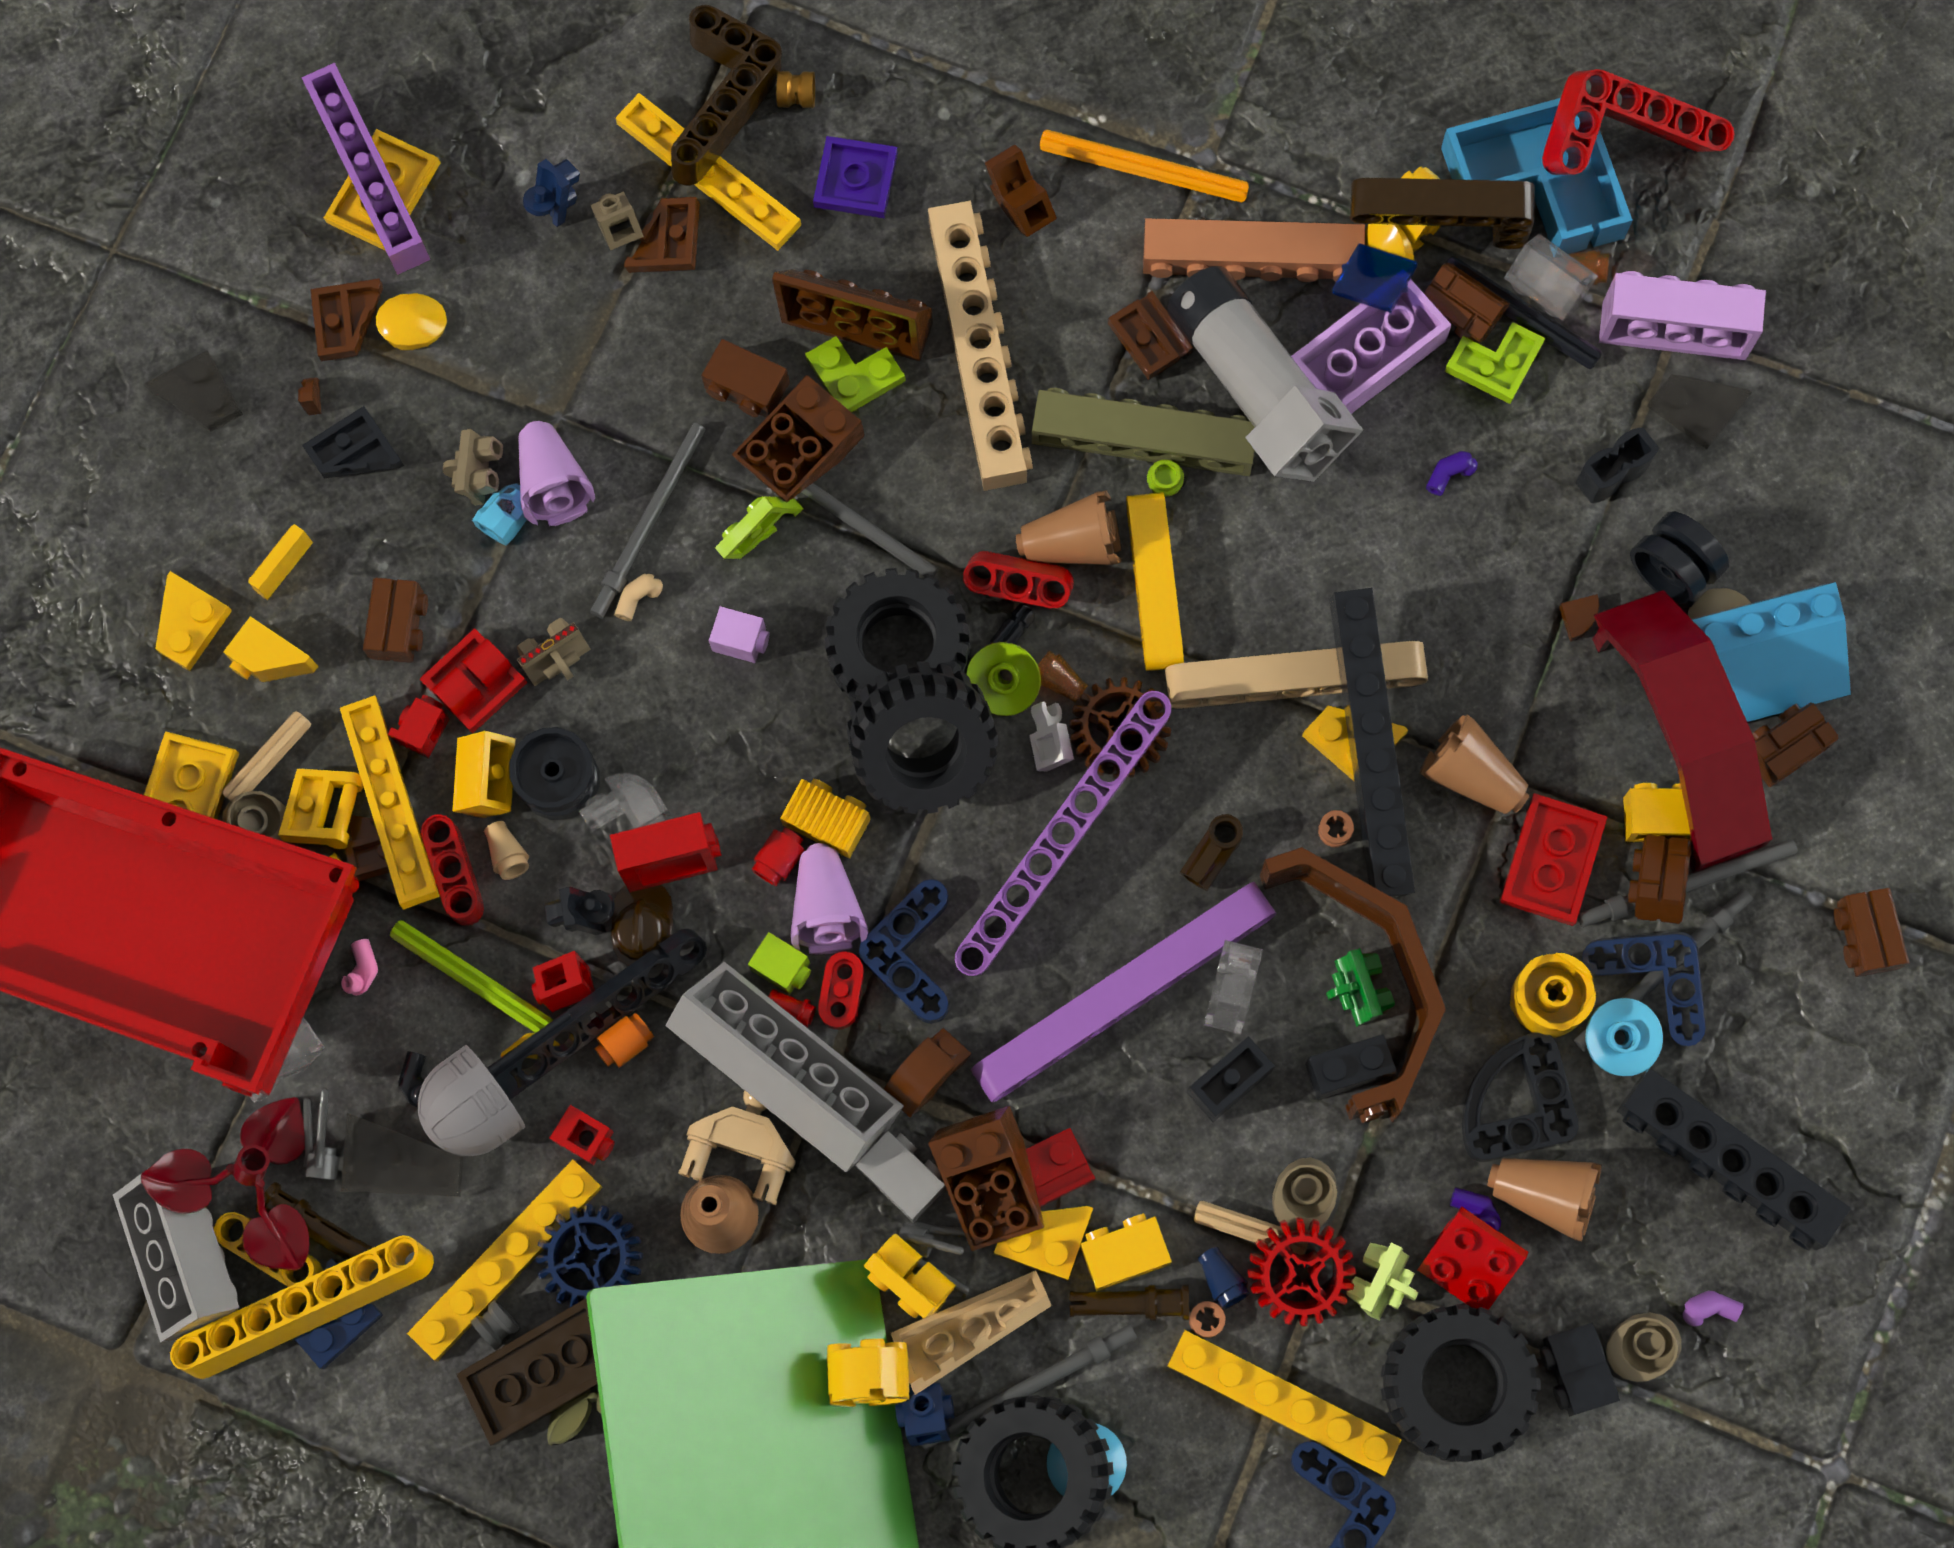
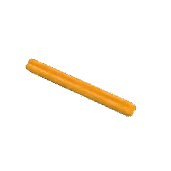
[1040,130,1249,203]

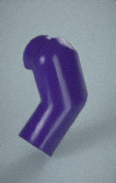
[1450,1187,1501,1231]

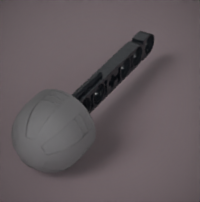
[418,929,707,1156]

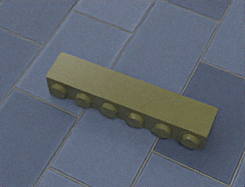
[1032,388,1255,477]

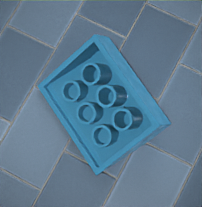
[1692,582,1851,722]

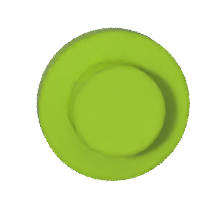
[1147,460,1184,497]

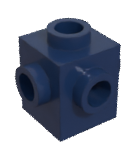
[895,1383,955,1447]

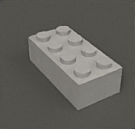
[113,1174,239,1343]

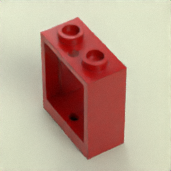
[610,812,722,893]

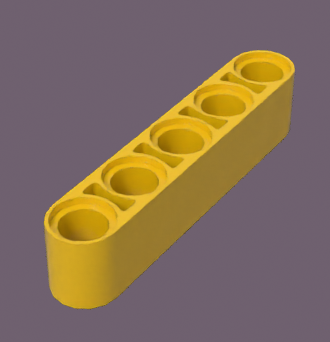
[1126,492,1184,671]

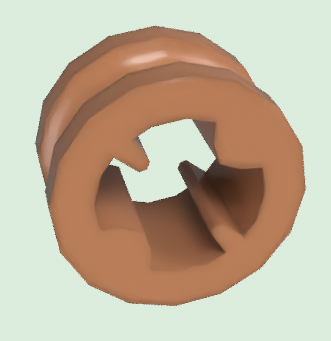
[1318,810,1354,848]
[1189,1301,1226,1338]

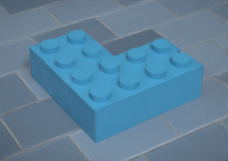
[1441,98,1633,258]

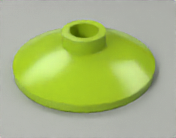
[966,642,1041,716]

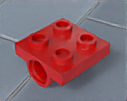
[420,628,527,734]
[1417,1206,1529,1310]

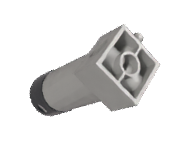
[1167,266,1363,482]

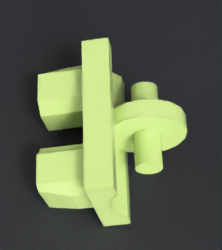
[1346,1243,1418,1321]

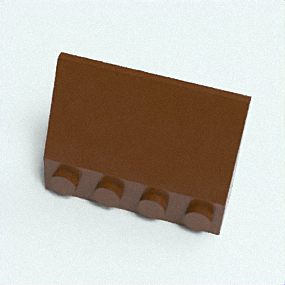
[772,269,933,361]

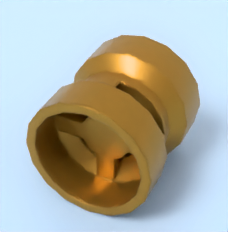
[776,71,815,108]

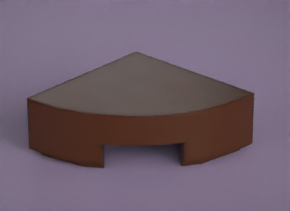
[298,377,321,415]
[1559,594,1599,642]

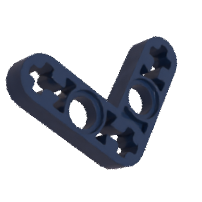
[859,879,949,1024]
[1582,932,1706,1046]
[1291,1442,1396,1548]

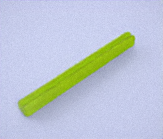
[390,920,553,1033]

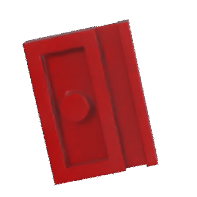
[1026,1128,1095,1207]

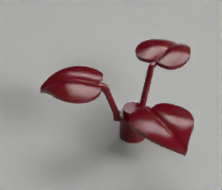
[140,1097,309,1271]

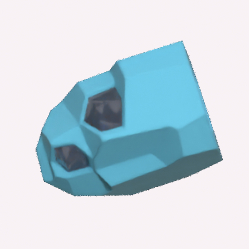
[472,483,527,546]

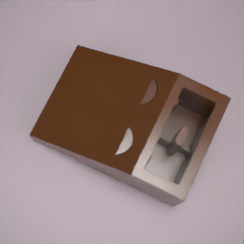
[732,375,865,503]
[928,1106,1044,1251]

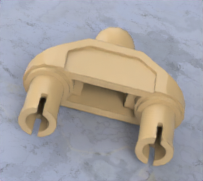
[678,1091,796,1205]

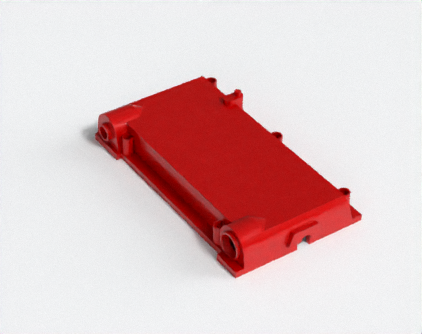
[0,748,359,1097]

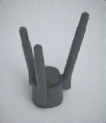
[303,1088,364,1180]
[899,1221,969,1294]

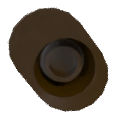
[611,885,673,968]

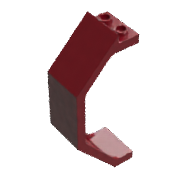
[1592,590,1772,873]

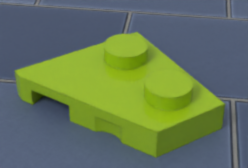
[715,496,804,559]

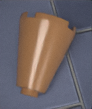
[1016,490,1121,565]
[1420,714,1529,814]
[1487,1158,1602,1242]
[680,1175,759,1254]

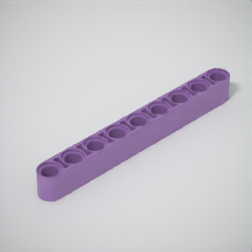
[955,691,1171,976]
[970,882,1277,1103]

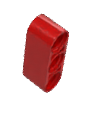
[963,551,1074,608]
[421,814,484,926]

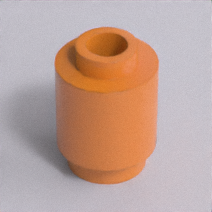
[594,1013,654,1068]

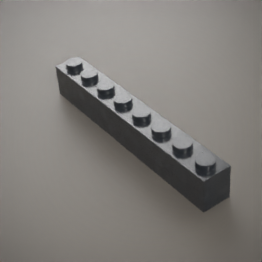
[1329,588,1415,897]

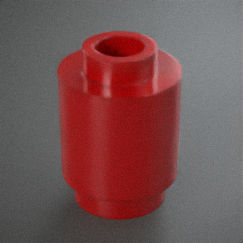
[751,827,805,886]

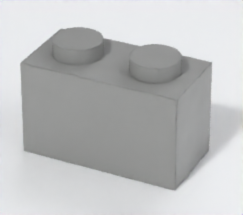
[856,1131,946,1223]

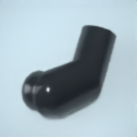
[398,1051,426,1108]

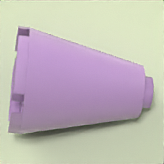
[518,421,595,526]
[790,843,868,955]

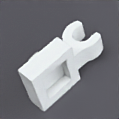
[1029,702,1074,772]

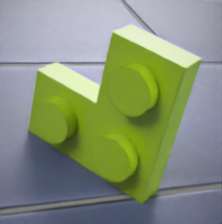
[1444,322,1545,404]
[805,336,906,412]

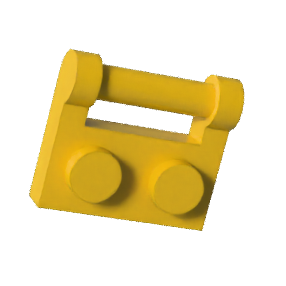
[278,769,363,849]

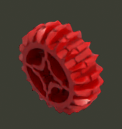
[1247,1217,1356,1326]

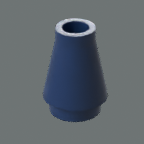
[1198,1247,1250,1309]

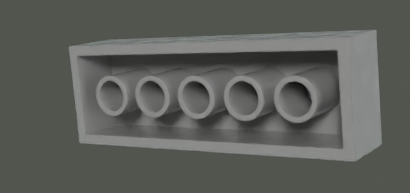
[665,962,904,1172]

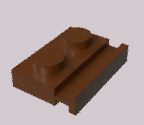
[1108,291,1193,380]

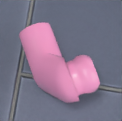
[341,939,378,996]

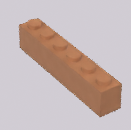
[1143,218,1365,283]

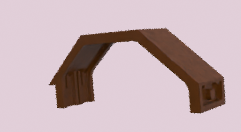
[1260,847,1446,1123]

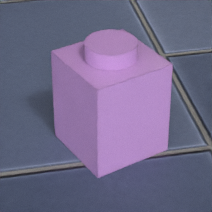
[709,606,770,663]

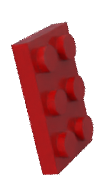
[1499,793,1608,926]

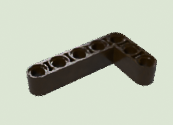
[671,5,782,186]
[1350,178,1535,250]

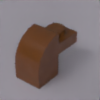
[985,145,1057,237]
[884,1028,972,1118]

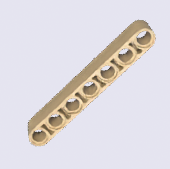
[1165,641,1428,709]

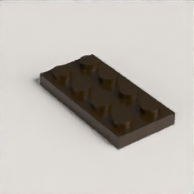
[456,1299,598,1446]

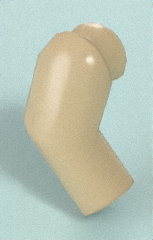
[614,574,663,621]

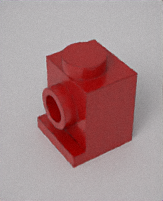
[388,695,450,759]
[532,951,595,1012]
[549,1105,615,1166]

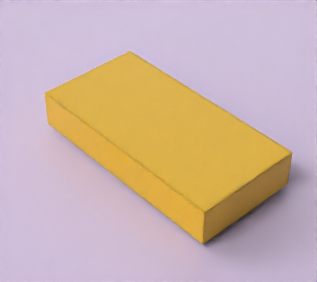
[248,524,313,600]

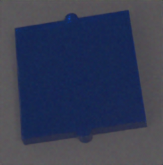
[1332,243,1418,313]

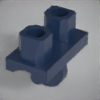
[523,159,580,227]

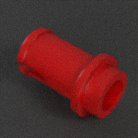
[768,989,816,1028]

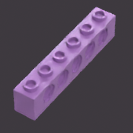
[301,63,430,275]

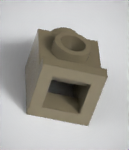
[590,191,644,251]

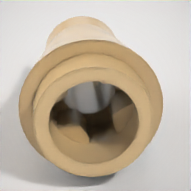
[484,821,529,880]

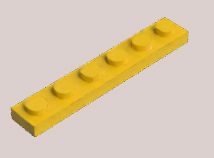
[615,93,801,251]
[340,695,440,910]
[407,1159,603,1362]
[1167,1330,1402,1477]

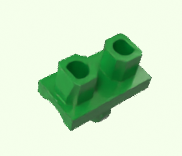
[1326,948,1395,1027]

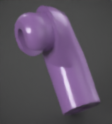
[1682,1290,1743,1326]

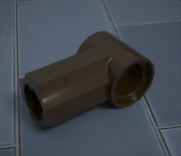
[1180,814,1243,891]

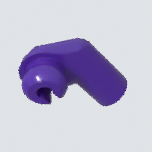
[1426,451,1478,496]

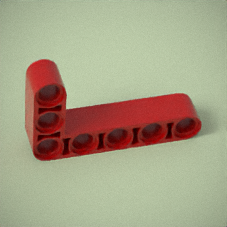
[1542,69,1734,175]

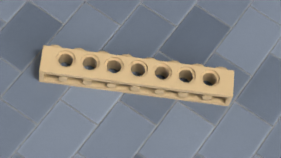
[928,200,1033,491]

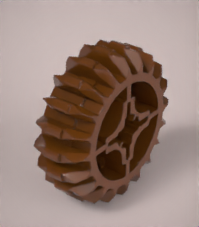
[1069,677,1171,779]

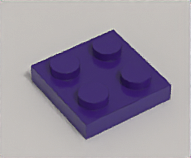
[813,136,898,219]

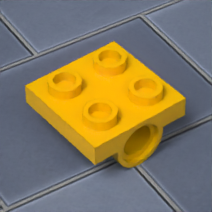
[863,1233,956,1319]

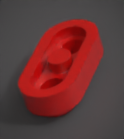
[818,951,864,1030]

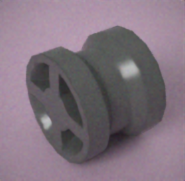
[470,1300,521,1350]

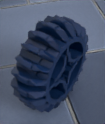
[536,1204,644,1307]

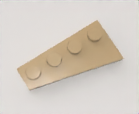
[891,1270,1051,1395]

